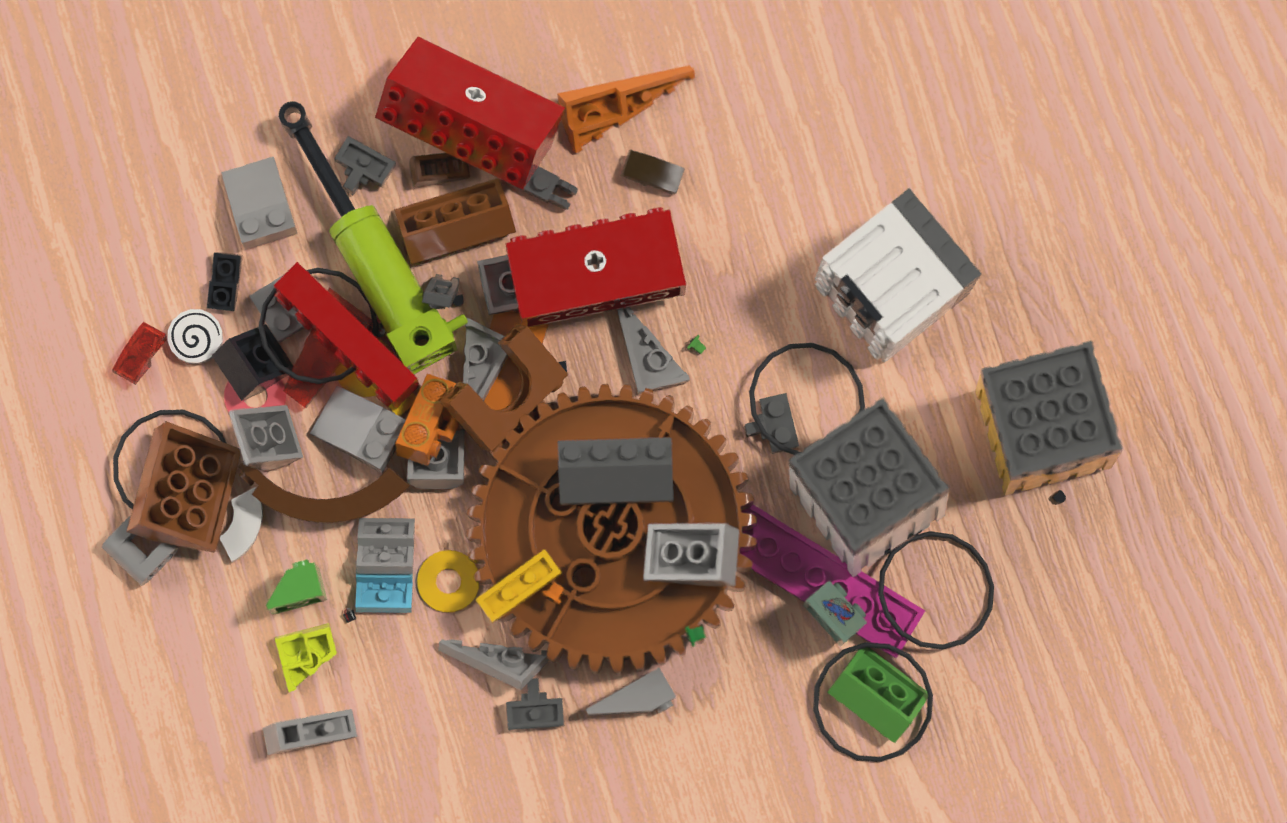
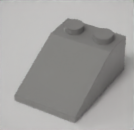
[221,156,298,250]
[310,386,406,473]
[229,405,304,470]
[644,524,739,586]

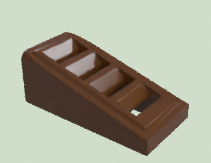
[409,153,470,187]

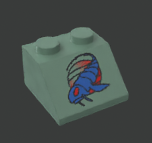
[803,581,867,647]

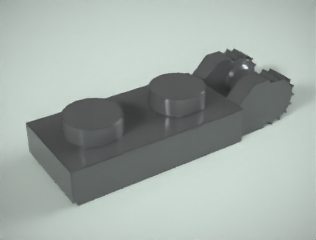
[511,166,579,210]
[423,274,459,309]

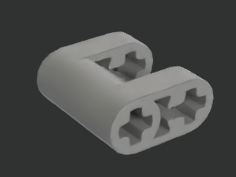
[102,515,179,586]

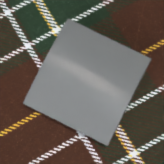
[356,518,415,574]

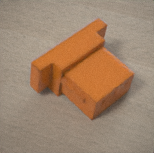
[542,583,564,605]

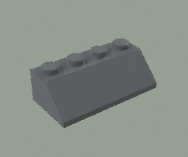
[558,438,673,505]

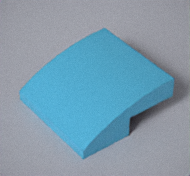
[355,572,413,613]

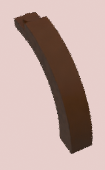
[238,461,410,523]

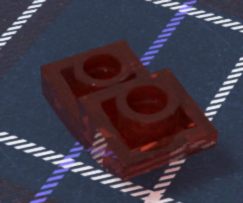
[112,321,167,385]

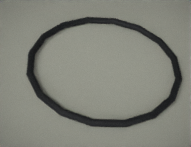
[259,268,378,384]
[749,343,865,455]
[113,409,227,510]
[878,531,994,650]
[813,642,933,762]

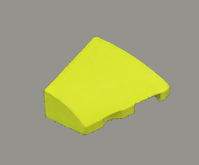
[275,623,337,692]

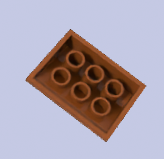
[127,421,241,553]

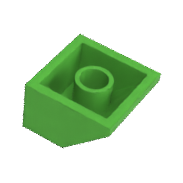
[266,560,327,615]

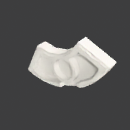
[219,487,263,562]

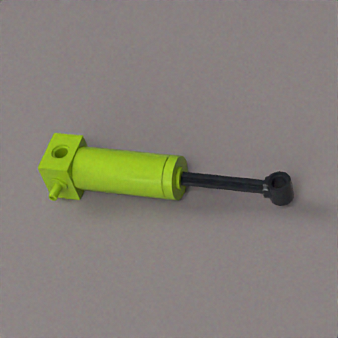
[279,101,468,375]

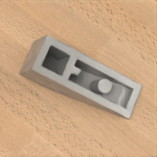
[586,668,676,716]
[262,709,357,755]

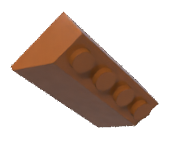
[394,178,516,264]

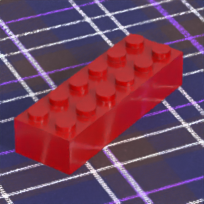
[273,262,420,409]

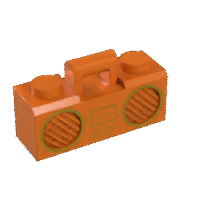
[396,373,459,466]

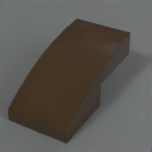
[621,150,685,195]

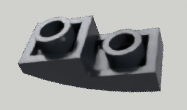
[207,252,243,311]

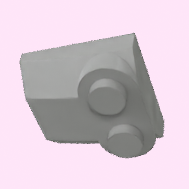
[477,255,519,315]
[407,429,465,489]

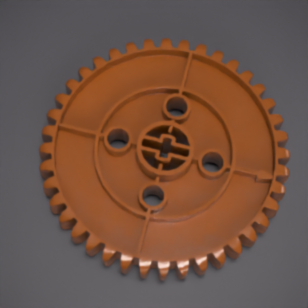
[466,384,757,675]

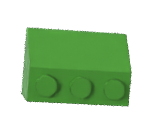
[827,647,928,744]

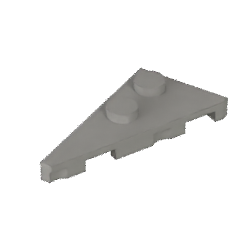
[617,307,690,394]
[463,318,508,401]
[439,639,549,690]

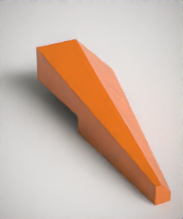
[557,65,695,153]

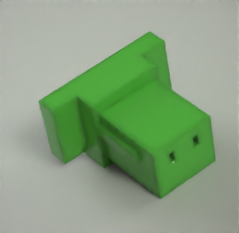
[686,335,706,354]

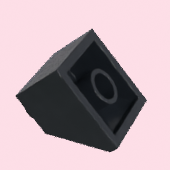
[212,324,296,401]

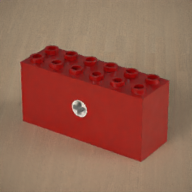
[375,36,565,190]
[505,207,687,328]

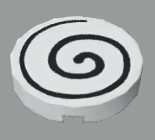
[167,309,223,364]

